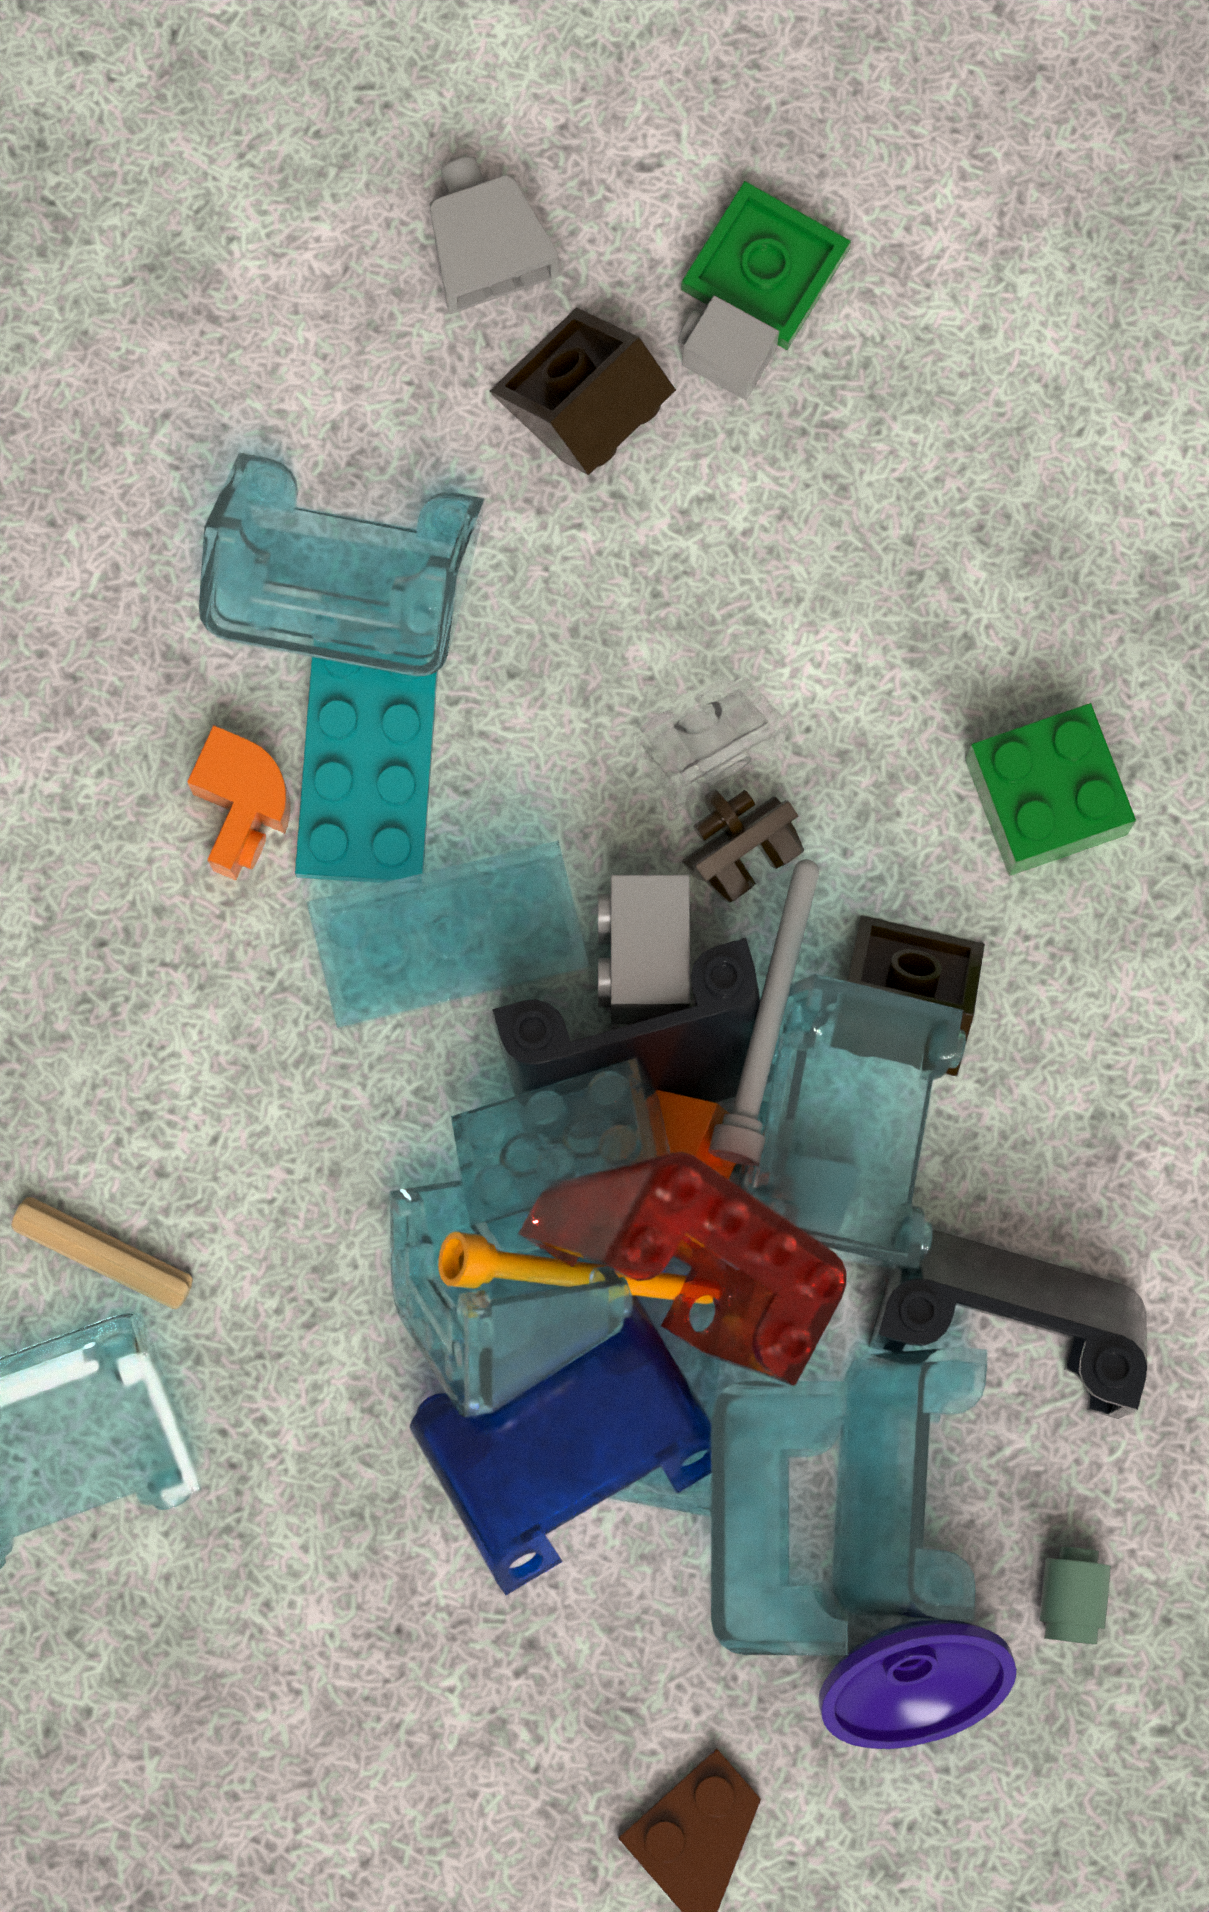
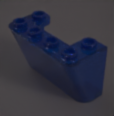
[410,1292,734,1595]

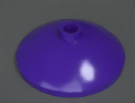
[818,1620,1017,1749]

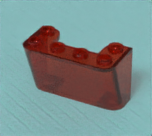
[518,1152,847,1386]

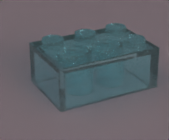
[451,1058,681,1254]

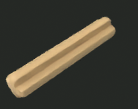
[11,1197,193,1309]

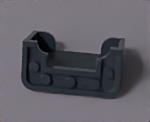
[492,938,760,1147]
[868,1229,1147,1419]

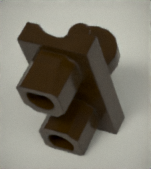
[682,789,804,903]

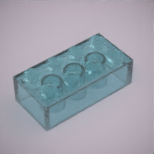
[307,841,589,1030]

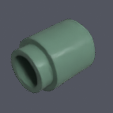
[1039,1547,1111,1645]

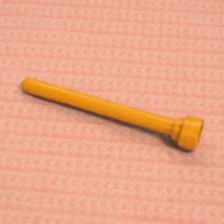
[438,1232,720,1304]

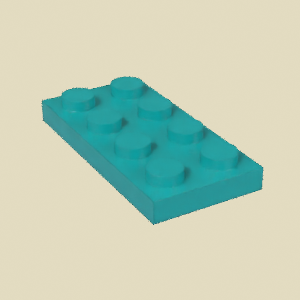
[295,628,440,885]

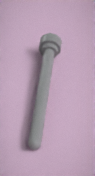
[708,859,819,1166]

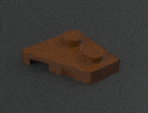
[618,1748,761,1912]

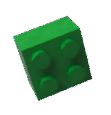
[965,703,1136,876]

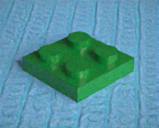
[681,181,851,350]

